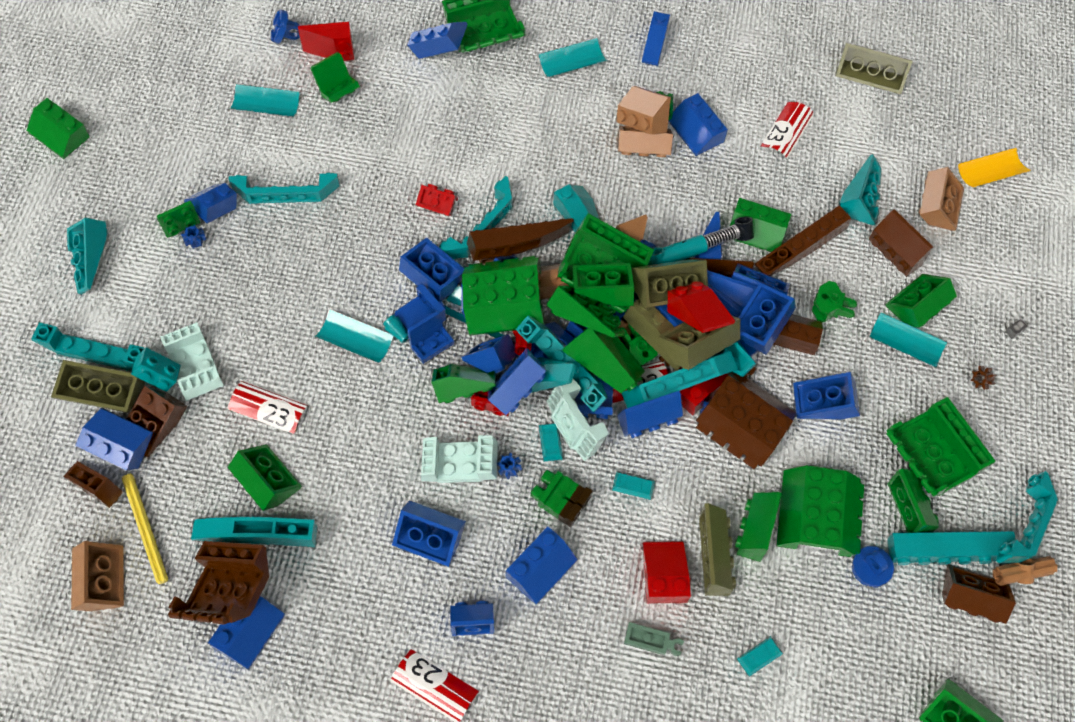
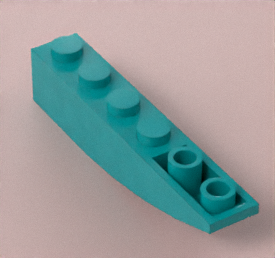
[191,517,318,547]

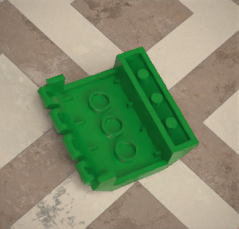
[442,0,526,52]
[558,213,654,314]
[462,256,545,336]
[886,397,996,497]
[776,465,864,557]

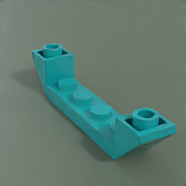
[229,173,340,204]
[439,176,512,259]
[516,315,608,412]
[31,323,145,371]
[622,351,738,408]
[996,471,1058,563]

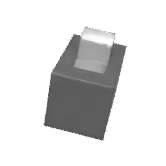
[1005,319,1028,339]

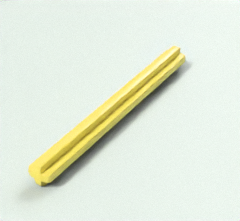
[122,473,168,584]

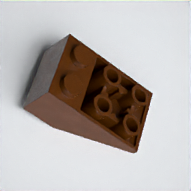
[127,386,187,457]

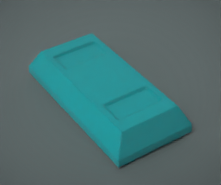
[539,423,563,462]
[612,472,655,500]
[737,636,783,677]

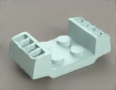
[160,322,224,401]
[547,379,609,461]
[421,435,498,483]

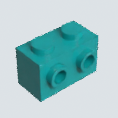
[131,347,181,392]

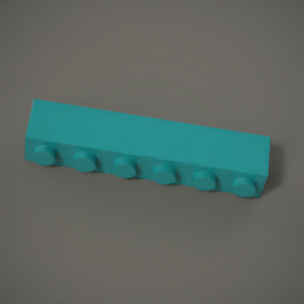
[887,531,1016,566]

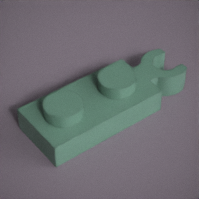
[624,622,684,656]

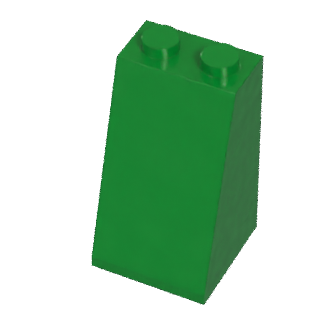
[562,328,645,393]

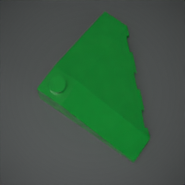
[547,285,625,338]

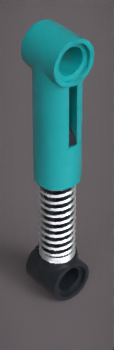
[648,216,754,265]

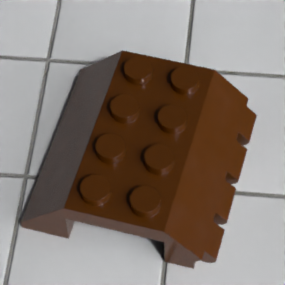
[696,372,796,469]
[168,541,269,625]

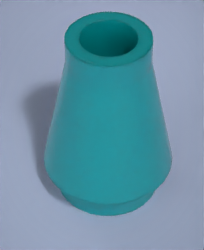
[383,315,409,343]

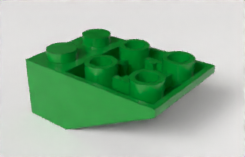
[431,364,496,403]

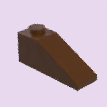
[63,461,123,508]

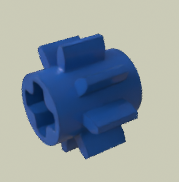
[181,225,206,249]
[497,453,523,480]

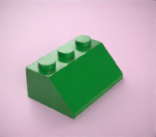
[26,98,90,160]
[730,198,791,252]
[886,274,957,328]
[227,444,302,511]
[887,468,939,533]
[735,492,782,562]
[919,678,1004,722]

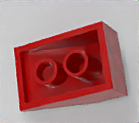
[298,21,354,61]
[667,282,735,333]
[679,368,727,416]
[642,542,691,604]

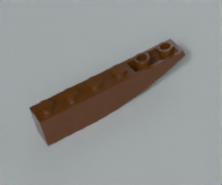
[755,205,851,276]
[467,218,574,261]

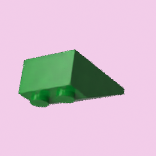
[572,263,634,307]

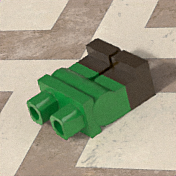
[530,470,593,528]

